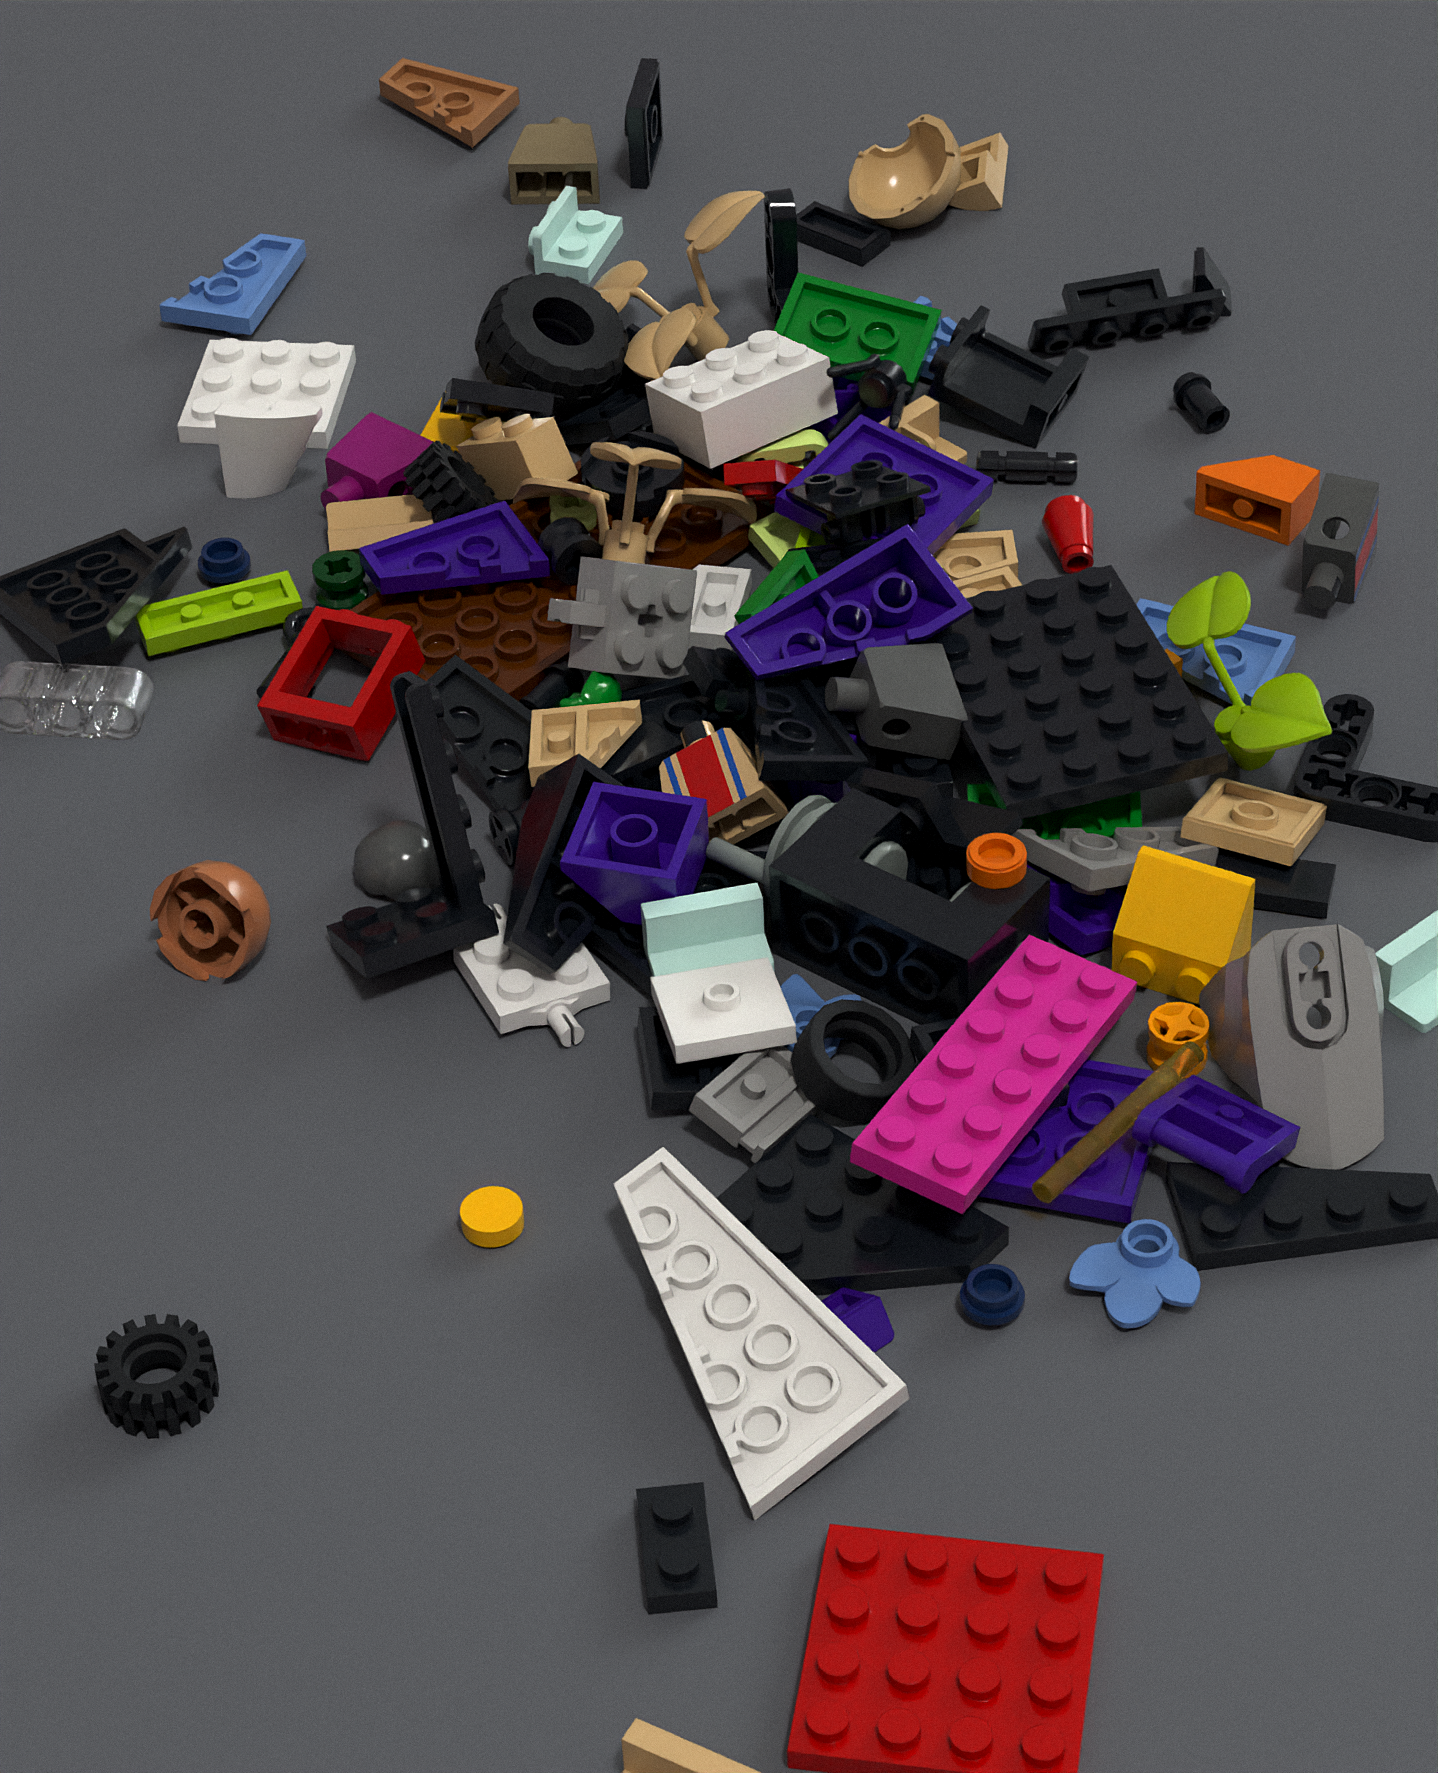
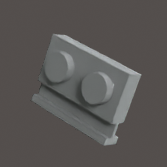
[689,1046,821,1163]

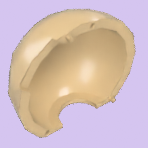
[849,114,961,229]

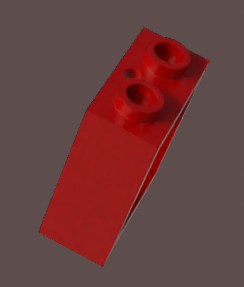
[257,606,425,761]

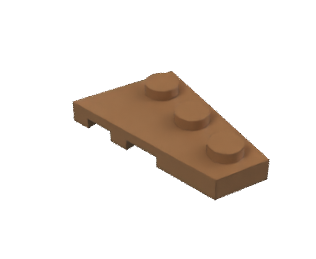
[379,58,520,147]

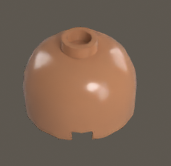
[150,860,271,981]

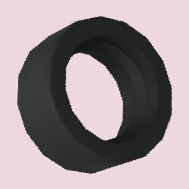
[791,999,916,1122]

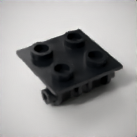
[785,460,931,546]

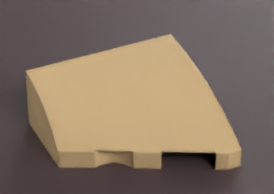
[948,133,1008,211]

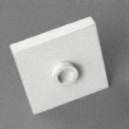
[650,957,797,1064]

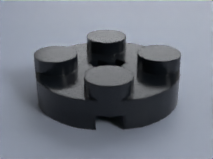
[580,431,685,518]

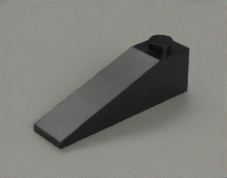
[503,754,624,975]

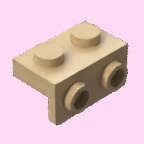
[326,494,433,555]

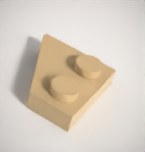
[528,700,642,787]

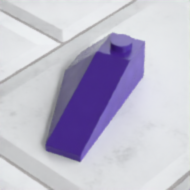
[724,524,973,680]

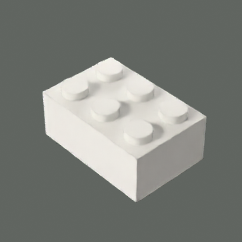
[645,330,838,469]

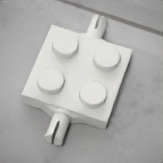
[453,904,610,1047]

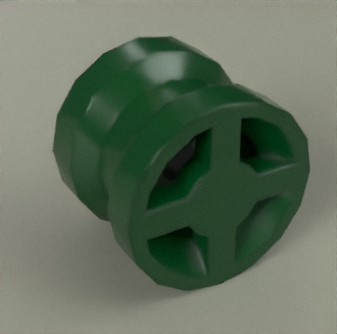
[312,550,369,610]

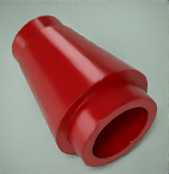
[1042,495,1094,574]

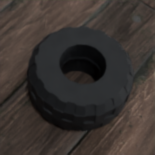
[475,273,629,418]

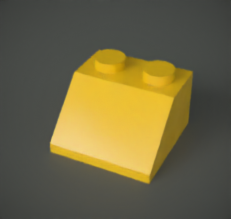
[1111,845,1256,1005]

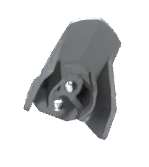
[1199,924,1384,1170]

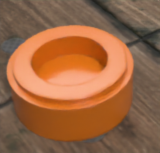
[966,833,1027,889]

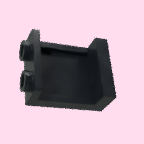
[928,305,1089,449]

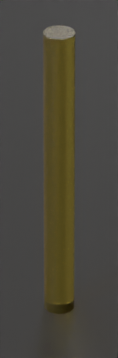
[1032,1041,1204,1203]

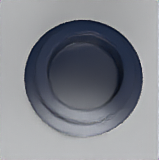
[197,537,251,585]
[960,1264,1025,1325]

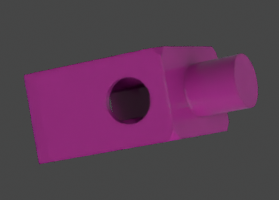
[320,412,433,510]

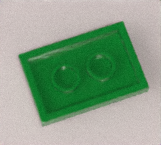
[774,272,942,396]

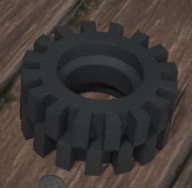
[403,441,499,522]
[94,1314,220,1439]

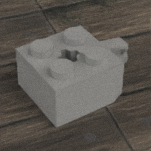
[547,556,697,679]

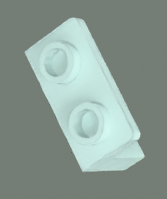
[528,186,623,284]

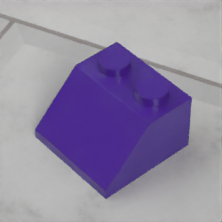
[560,782,709,925]

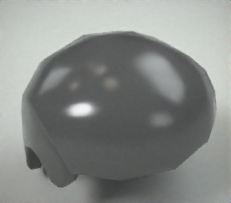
[354,820,441,901]

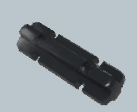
[976,450,1078,483]

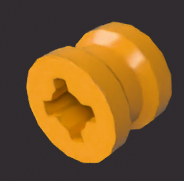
[1146,1002,1210,1079]

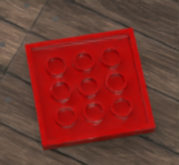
[787,1524,1104,1773]

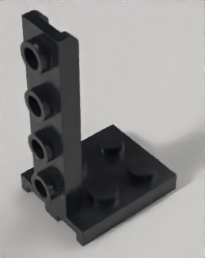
[326,671,499,979]

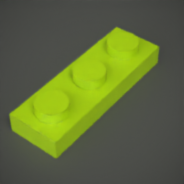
[134,570,303,656]

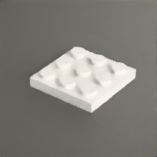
[177,338,356,449]

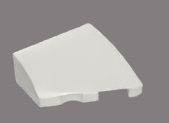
[214,399,323,499]

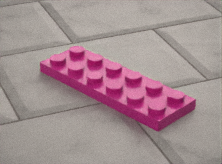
[850,935,1137,1214]

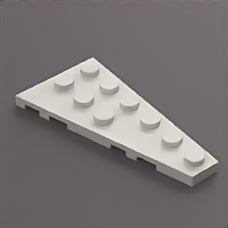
[614,1147,910,1521]

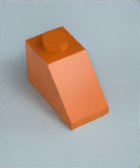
[1194,455,1320,546]

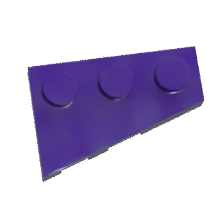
[359,500,550,595]

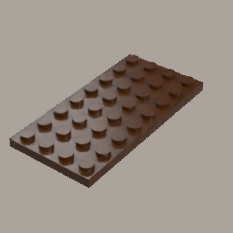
[338,433,774,701]

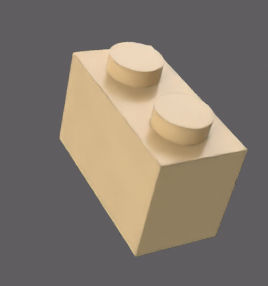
[456,414,578,500]

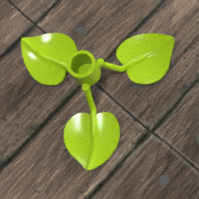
[1167,571,1332,771]

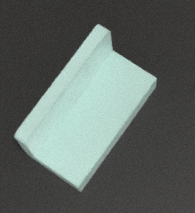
[641,882,775,977]
[1375,910,1438,1033]

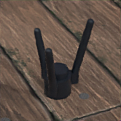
[826,354,913,440]

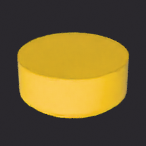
[460,1186,524,1248]

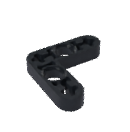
[764,188,798,326]
[1293,694,1438,843]

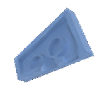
[159,233,306,335]
[1136,598,1296,706]

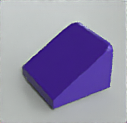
[821,1287,894,1352]

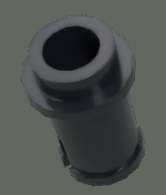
[1173,372,1230,433]
[519,661,584,711]

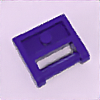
[1132,1075,1301,1194]

